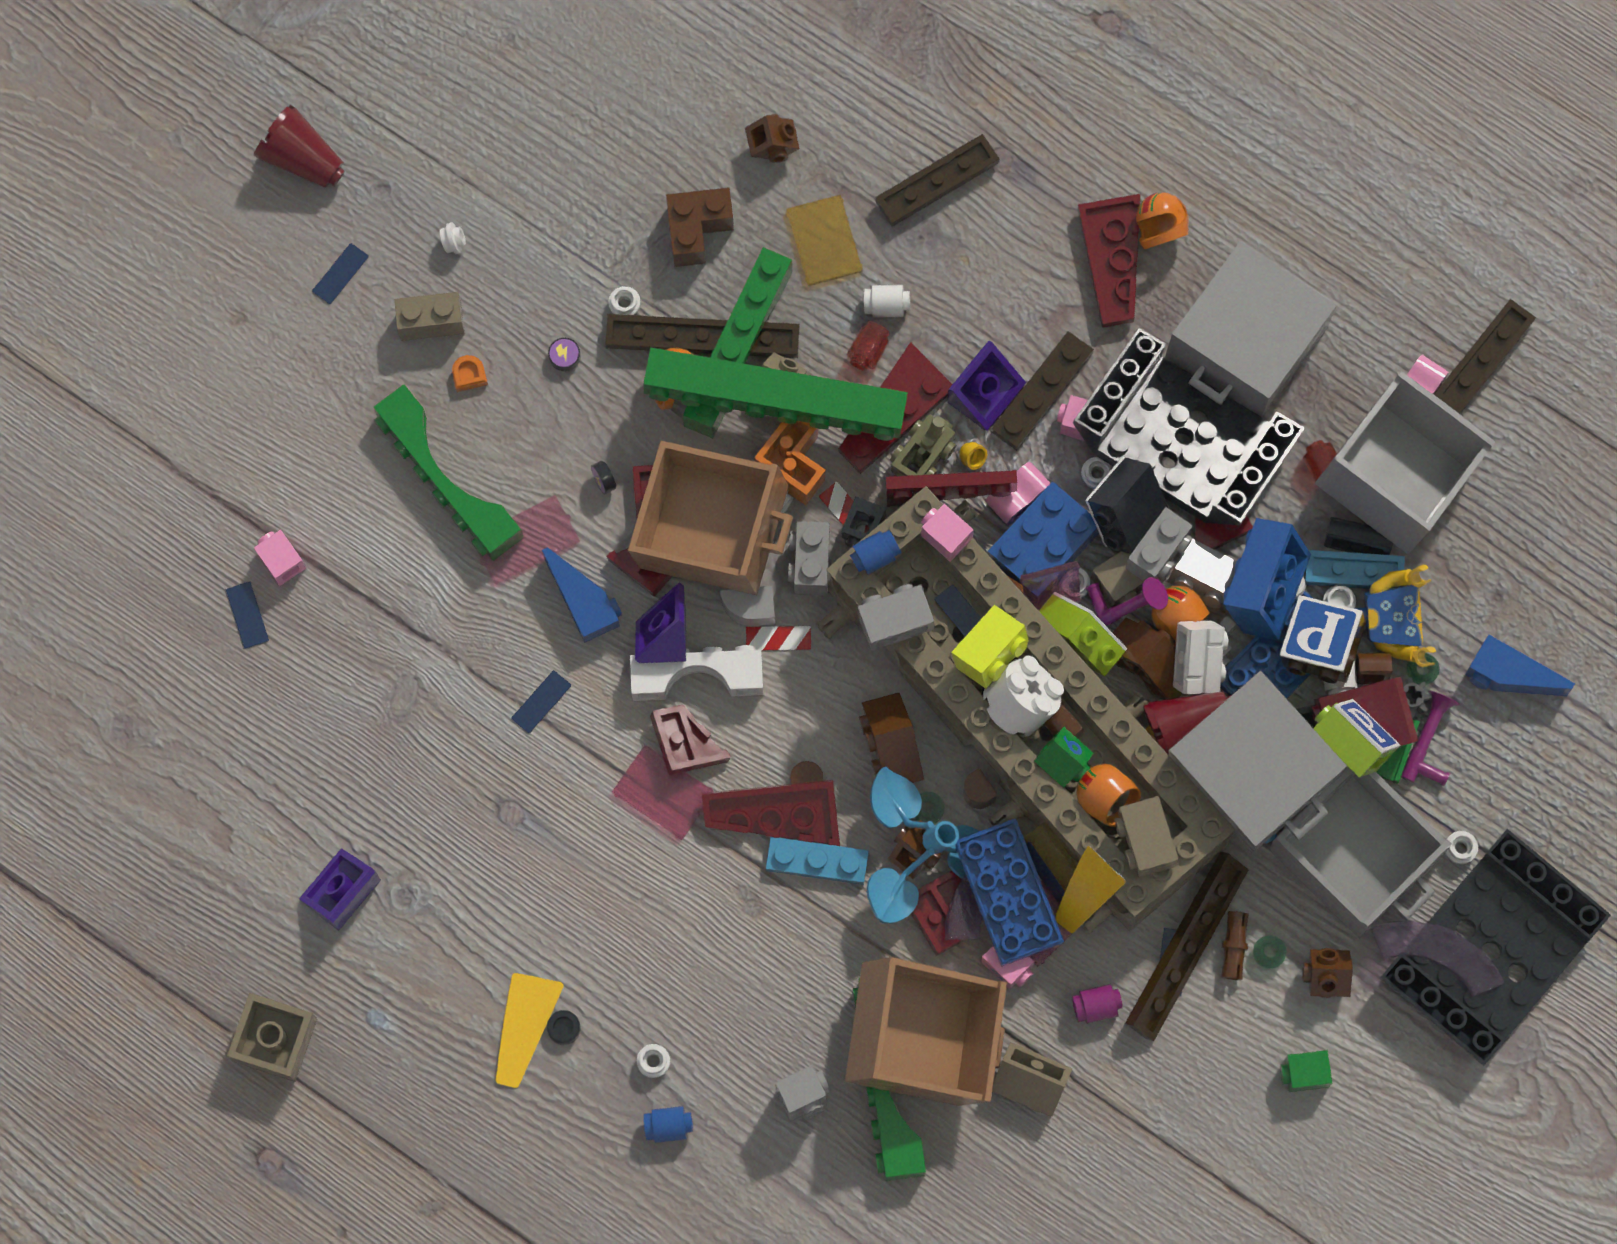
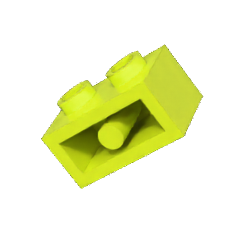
[951,605,1029,689]

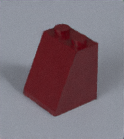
[1311,677,1418,746]

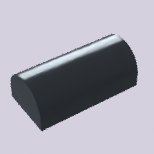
[1324,517,1393,555]

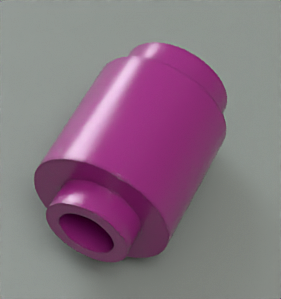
[1072,984,1123,1024]

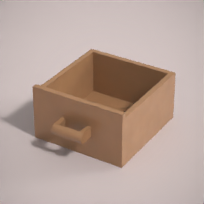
[628,441,793,595]
[845,957,1007,1106]

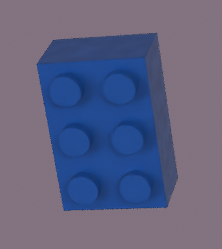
[987,481,1099,603]
[1224,518,1311,640]

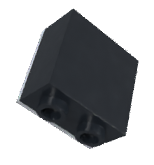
[1085,457,1169,554]

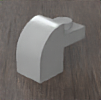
[720,586,776,627]

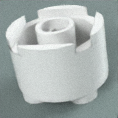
[983,656,1064,736]

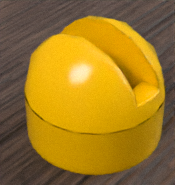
[959,442,987,470]

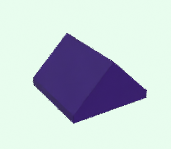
[947,341,1026,431]
[635,582,686,663]
[299,848,381,931]

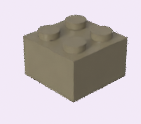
[227,993,317,1082]

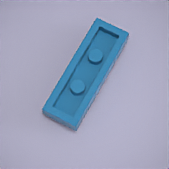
[1305,550,1405,589]
[766,837,869,885]

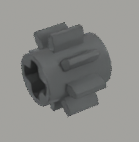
[1404,677,1432,719]

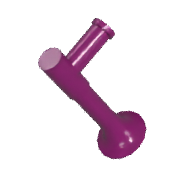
[1085,577,1168,626]
[1401,690,1459,786]

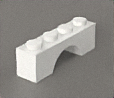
[630,645,764,701]

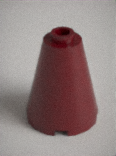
[253,104,345,188]
[1143,691,1232,754]

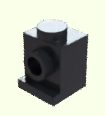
[841,496,886,548]

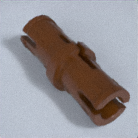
[1221,911,1249,980]

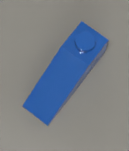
[542,547,622,643]
[1465,634,1575,696]

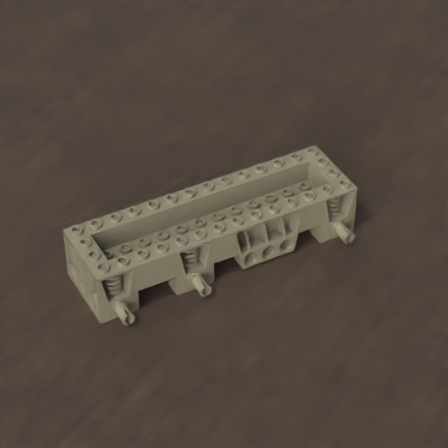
[816,486,1235,934]

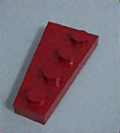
[1077,194,1141,328]
[838,342,952,474]
[886,470,1017,507]
[702,780,840,846]

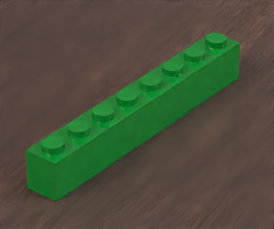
[643,347,908,441]

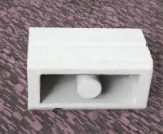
[1173,621,1228,694]

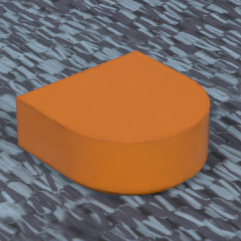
[452,355,488,392]

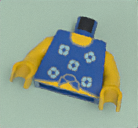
[1353,564,1436,667]

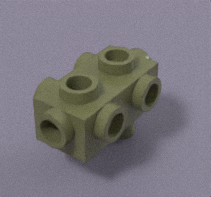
[890,414,956,476]

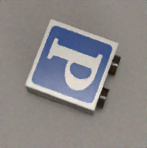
[1280,595,1366,684]

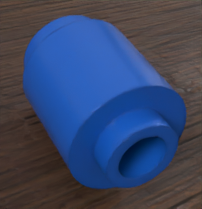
[850,530,902,575]
[644,1106,693,1143]

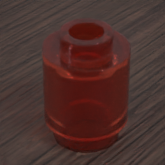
[847,321,890,371]
[1302,440,1337,482]

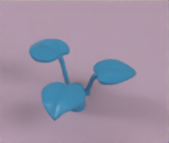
[867,767,980,924]

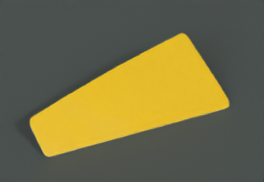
[1055,846,1126,933]
[496,973,564,1088]

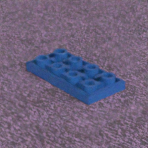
[1220,591,1314,699]
[954,818,1064,967]

